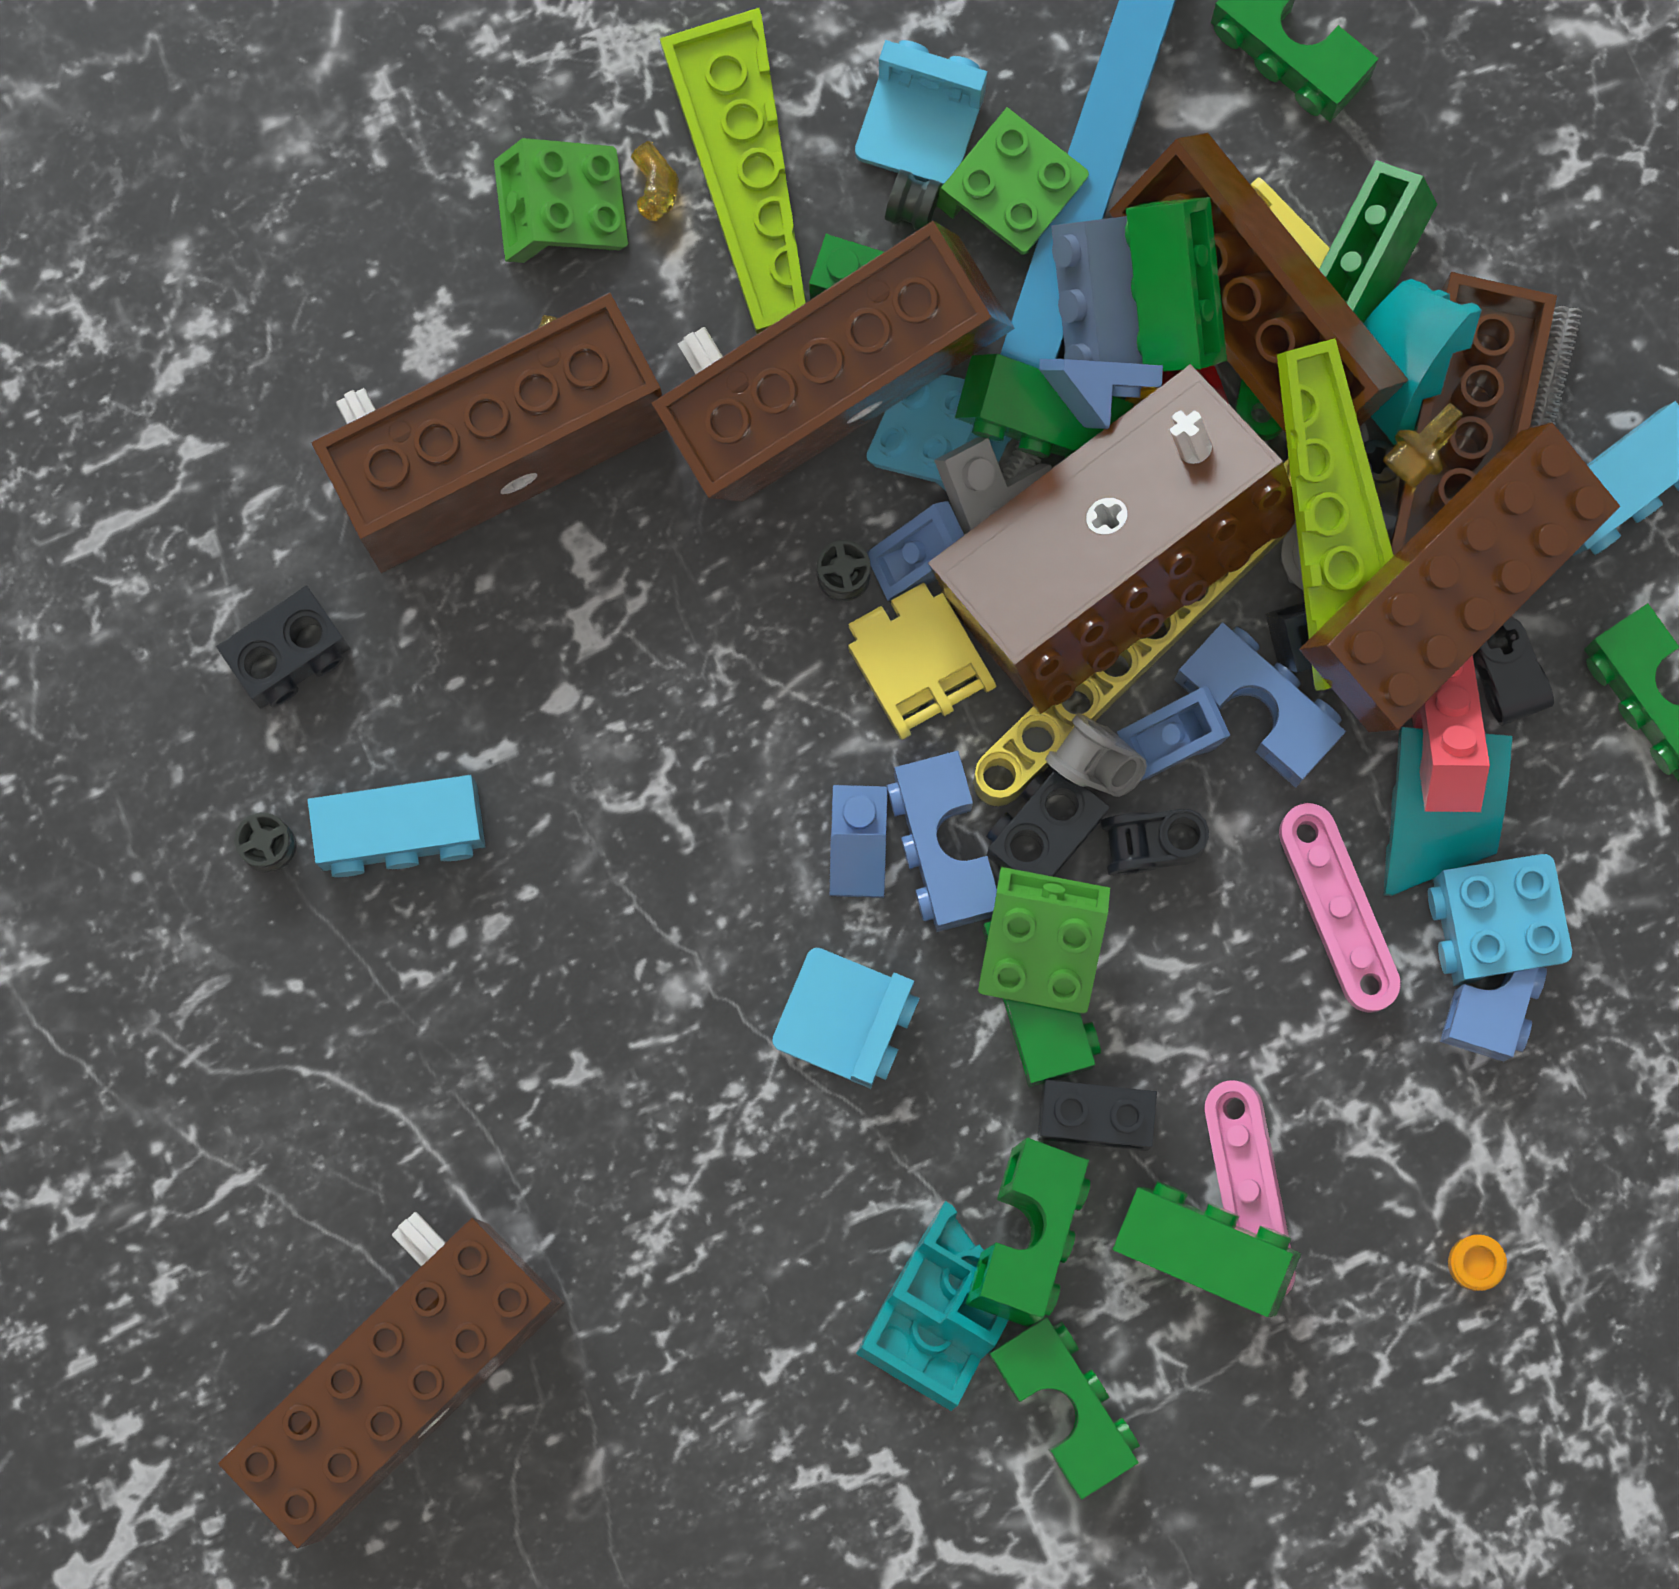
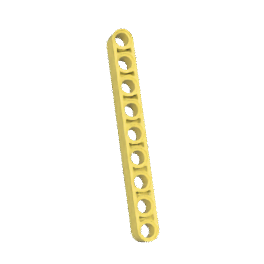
[973,458,1296,806]

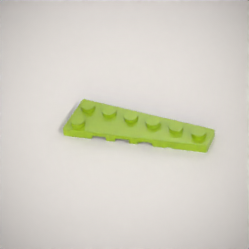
[660,8,805,335]
[1277,338,1394,691]

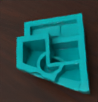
[1363,279,1482,445]
[1384,727,1512,896]
[856,1201,1008,1411]

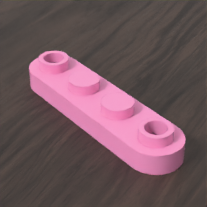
[1279,803,1400,1013]
[1205,1080,1296,1295]

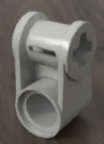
[1045,713,1147,797]

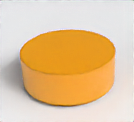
[1448,1235,1507,1291]

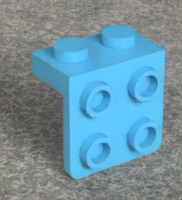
[855,40,988,186]
[867,374,1012,491]
[1428,854,1572,986]
[772,948,920,1089]

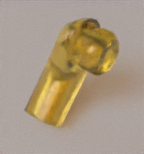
[631,141,679,221]

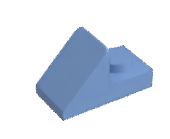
[1039,359,1163,429]
[867,501,964,601]
[1117,686,1230,781]
[830,785,887,898]

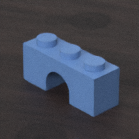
[1174,622,1346,788]
[887,751,997,932]
[1440,967,1547,1062]

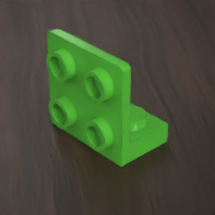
[937,107,1089,254]
[494,138,628,263]
[978,867,1110,1013]

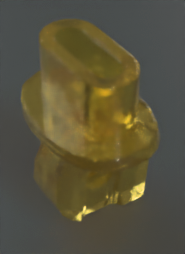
[1383,403,1462,488]

